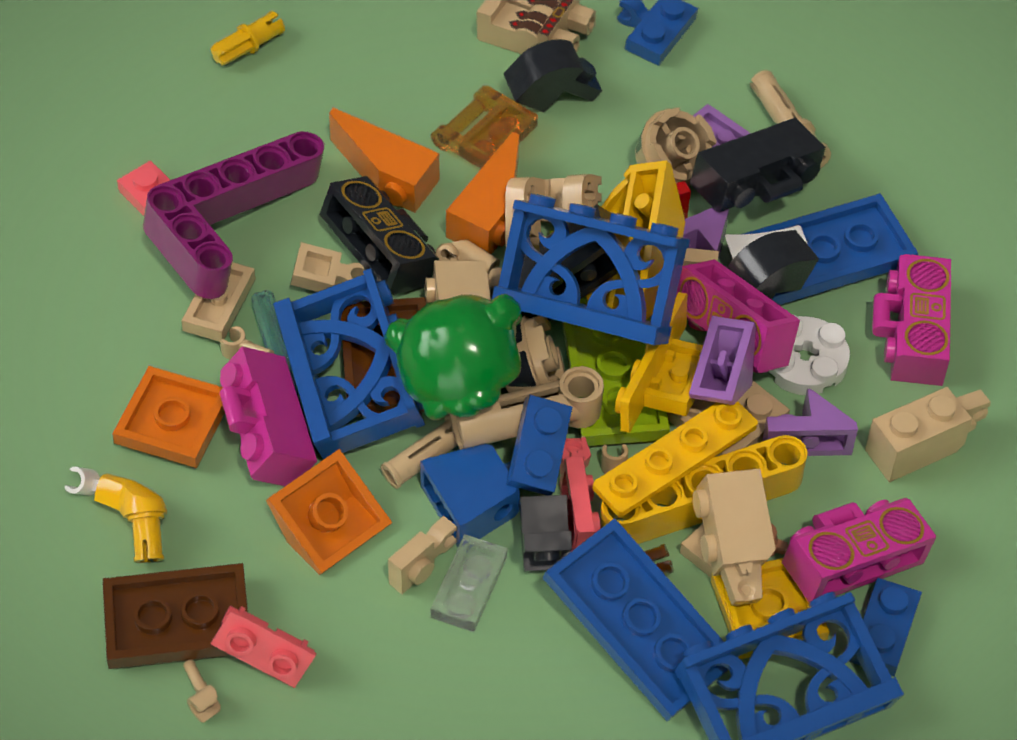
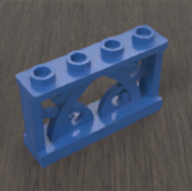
[492,193,690,345]
[273,268,425,460]
[675,592,904,740]

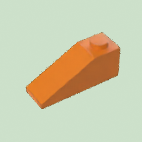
[329,108,440,213]
[446,132,519,254]

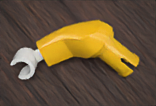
[65,467,167,563]

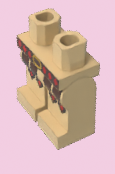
[477,0,596,54]

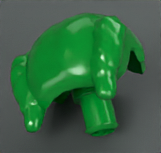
[384,294,522,420]

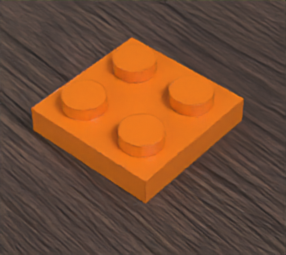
[112,366,225,468]

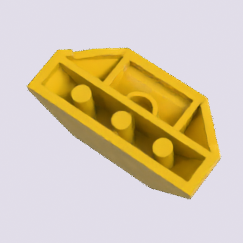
[585,160,685,320]

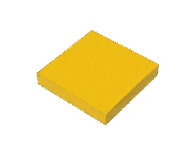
[710,558,830,659]

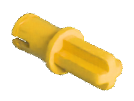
[211,11,285,65]

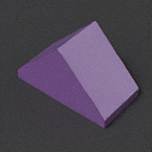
[689,316,756,405]

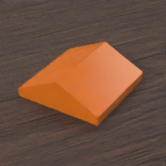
[266,449,393,575]

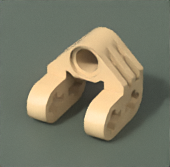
[505,174,602,256]

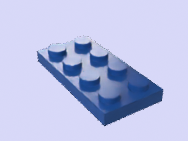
[740,193,918,305]
[543,518,729,722]

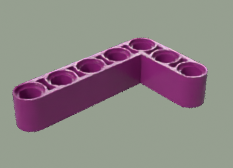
[143,131,324,299]

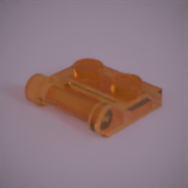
[431,85,538,169]

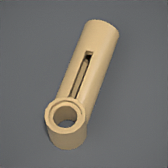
[450,366,604,450]

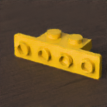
[615,292,703,433]
[593,401,758,517]

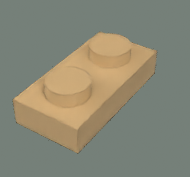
[181,262,256,342]

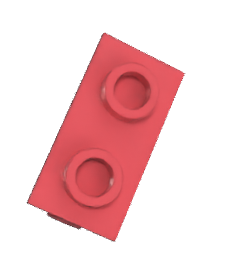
[211,606,317,688]

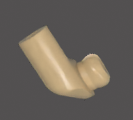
[436,240,500,274]

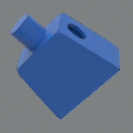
[420,443,520,551]

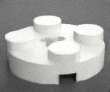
[769,315,850,395]

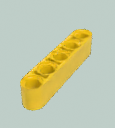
[600,435,808,544]

